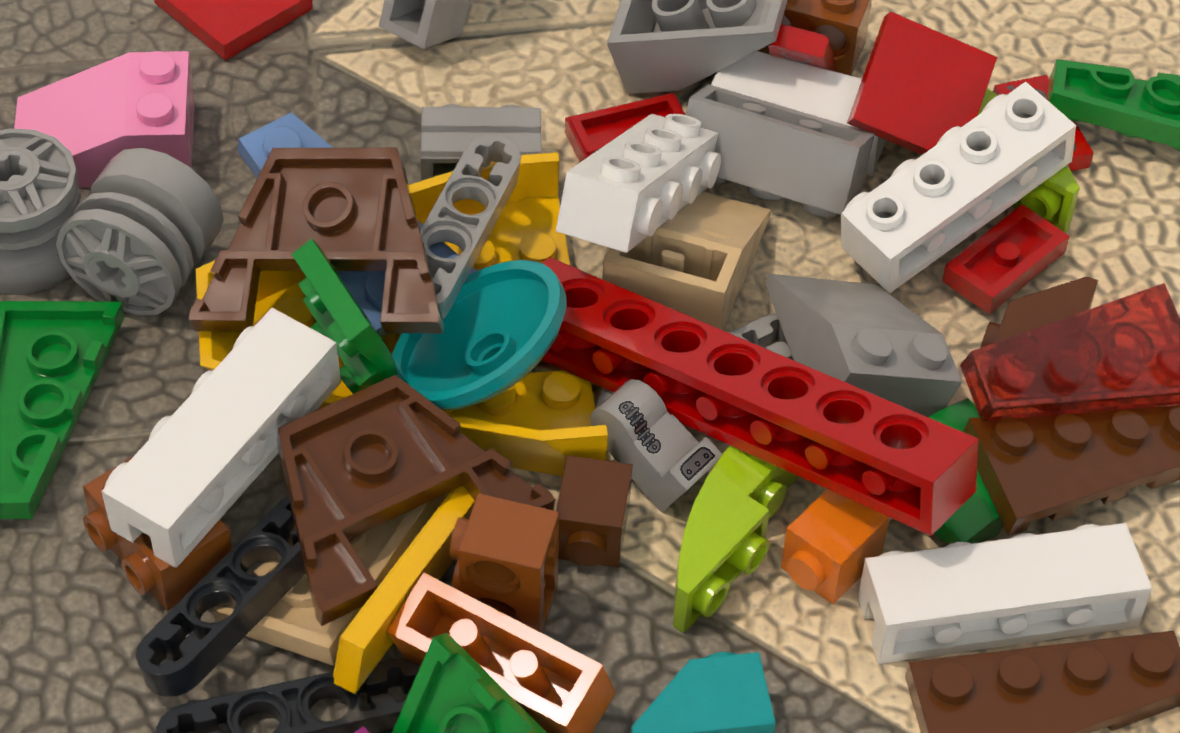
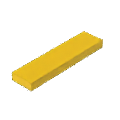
[333,486,475,694]

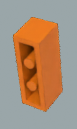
[386,572,616,733]

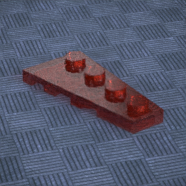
[960,283,1180,421]

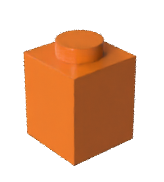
[781,489,890,604]

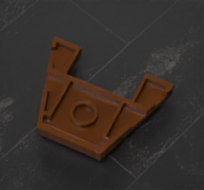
[188,147,444,334]
[277,375,556,626]

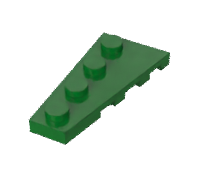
[1047,59,1180,151]

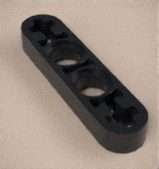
[136,495,306,697]
[156,658,420,733]

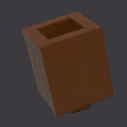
[556,455,633,568]

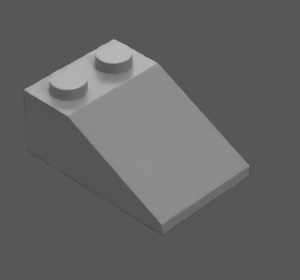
[607,0,787,94]
[765,274,963,417]

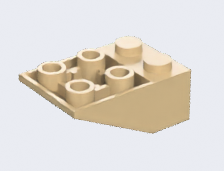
[602,192,771,331]

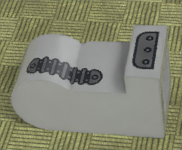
[590,379,722,513]

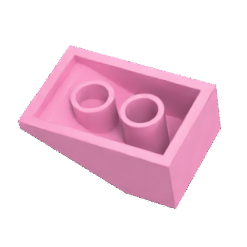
[14,51,195,188]

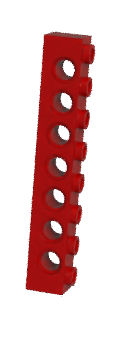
[541,257,979,536]

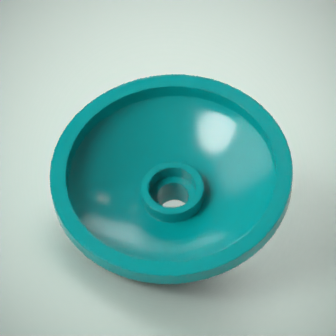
[392,260,566,411]

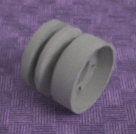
[0,128,81,295]
[56,148,224,316]

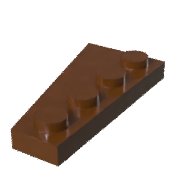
[963,405,1180,536]
[905,631,1180,733]

